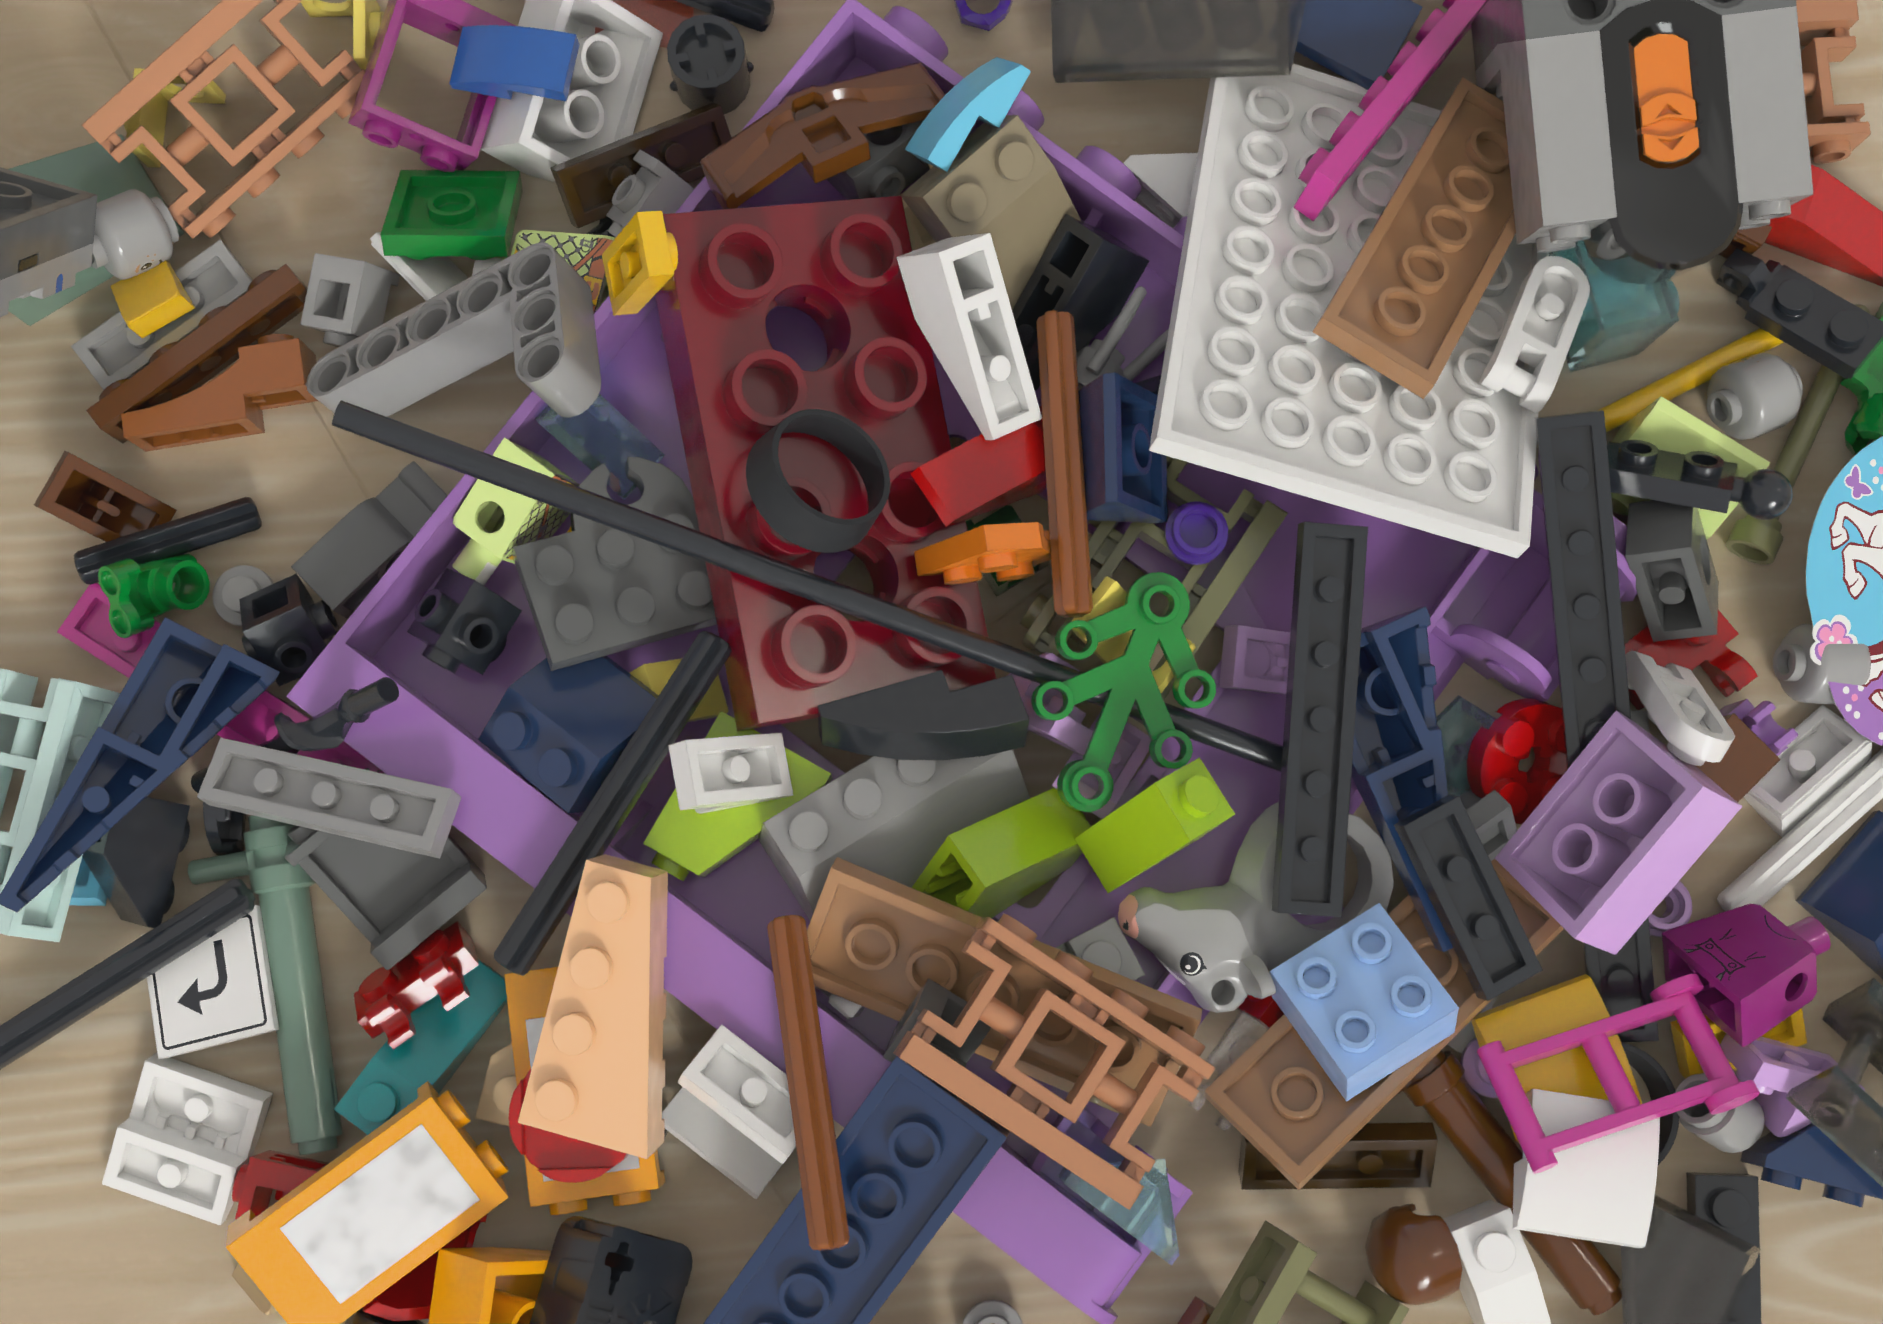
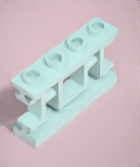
[0,668,120,942]

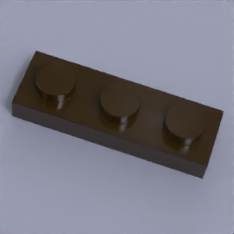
[550,103,732,228]
[1238,1122,1438,1190]

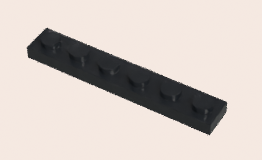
[1272,521,1368,917]

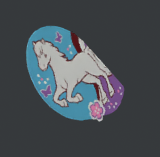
[1805,436,1883,746]

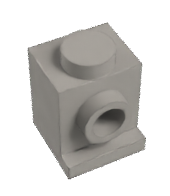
[606,150,694,238]
[300,253,400,347]
[1056,917,1145,980]

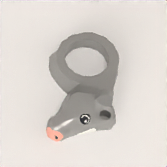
[1118,801,1394,1013]

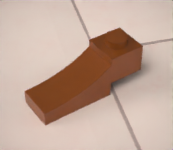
[121,334,318,452]

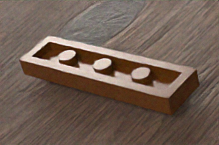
[86,264,308,444]

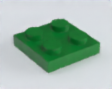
[380,170,523,260]

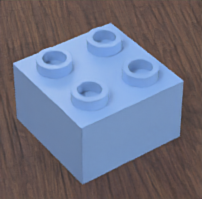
[1270,903,1459,1102]

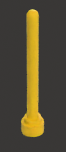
[1599,328,1784,433]

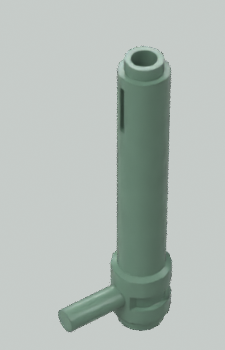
[188,815,343,1155]

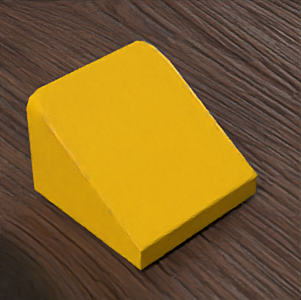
[110,261,195,339]

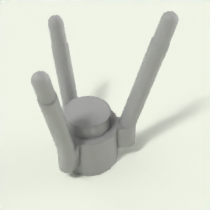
[1076,286,1169,390]

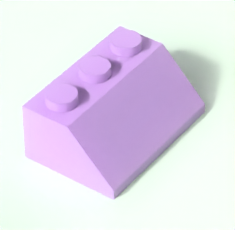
[1495,711,1743,955]

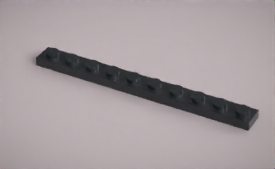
[1535,410,1659,1043]

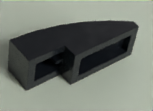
[818,670,1029,760]

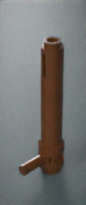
[1393,1050,1623,1315]

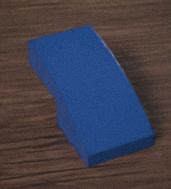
[449,25,580,102]

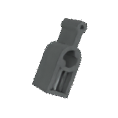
[291,461,448,619]

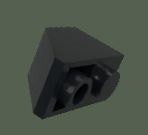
[82,797,190,928]

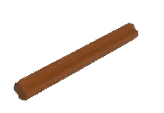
[1037,310,1093,618]
[767,915,850,1251]

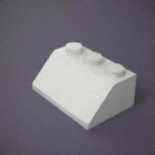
[480,0,663,183]

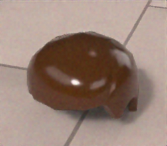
[1365,1203,1463,1305]

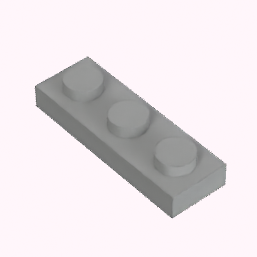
[71,240,253,390]

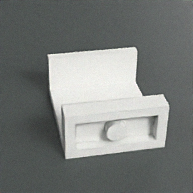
[662,1025,796,1199]

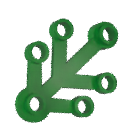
[1031,572,1216,812]

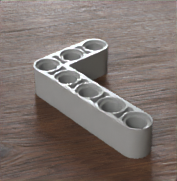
[306,243,601,418]

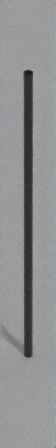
[332,400,1283,772]

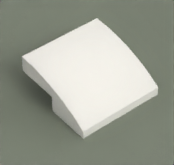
[102,1053,273,1225]
[1513,1089,1660,1248]

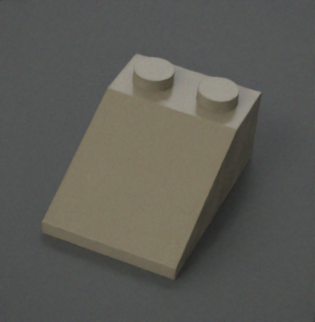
[900,115,1081,310]

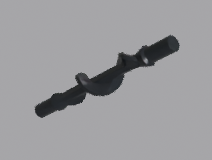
[191,677,399,793]

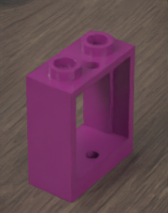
[348,0,516,172]

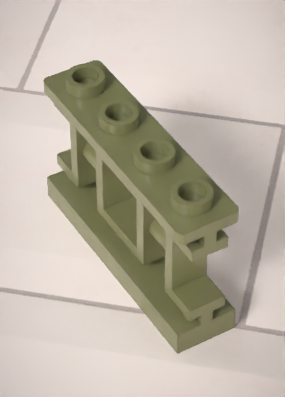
[1020,456,1288,725]

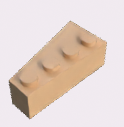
[518,854,668,1159]

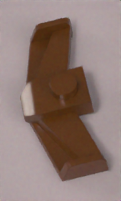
[700,62,945,209]

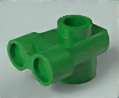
[98,554,210,638]

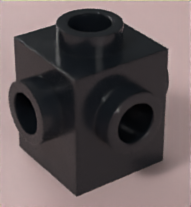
[407,568,522,675]
[239,573,339,687]

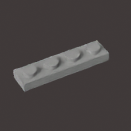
[197,737,462,859]

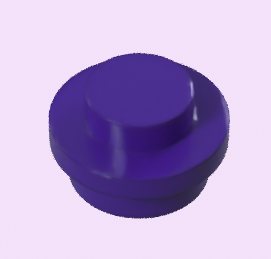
[1165,501,1228,565]

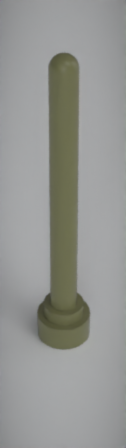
[1726,304,1870,564]

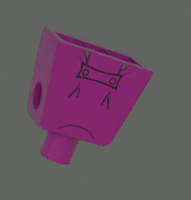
[1662,904,1831,1047]

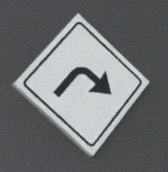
[141,905,279,1059]

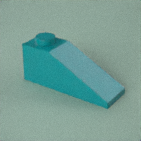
[334,958,507,1135]

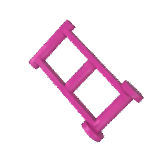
[1477,974,1760,1174]

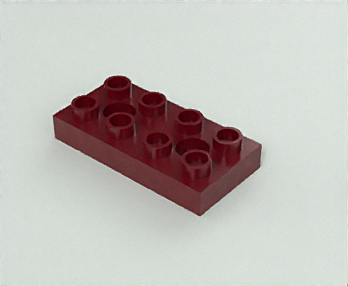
[655,196,996,732]

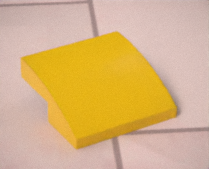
[1471,974,1642,1144]

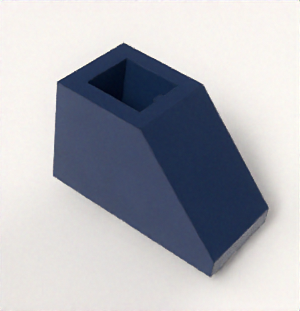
[1740,1108,1883,1208]

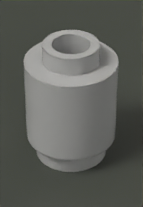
[1675,1073,1765,1153]

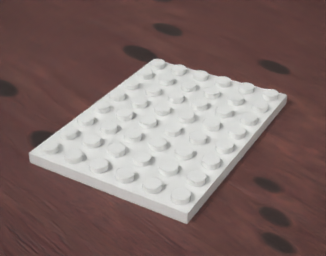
[1149,41,1549,558]

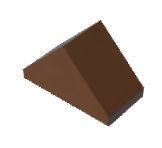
[34,451,177,542]

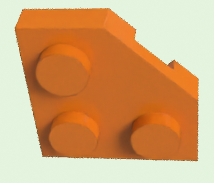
[914,522,1051,585]

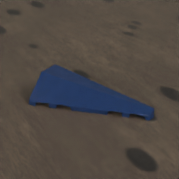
[1351,606,1453,952]
[0,617,280,913]

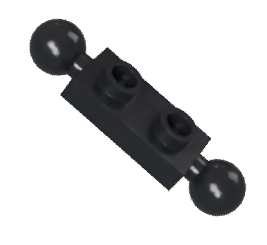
[1607,440,1793,520]

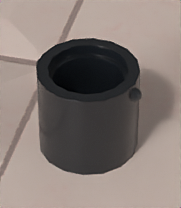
[667,14,754,114]

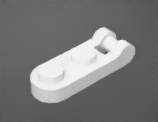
[1479,256,1590,413]
[1625,651,1735,766]

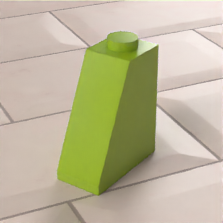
[643,711,833,881]
[1074,757,1235,893]
[911,787,1091,918]

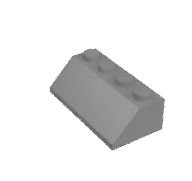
[759,750,1030,921]

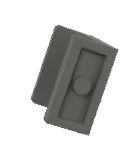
[284,768,487,971]

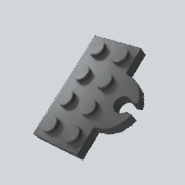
[512,457,717,671]

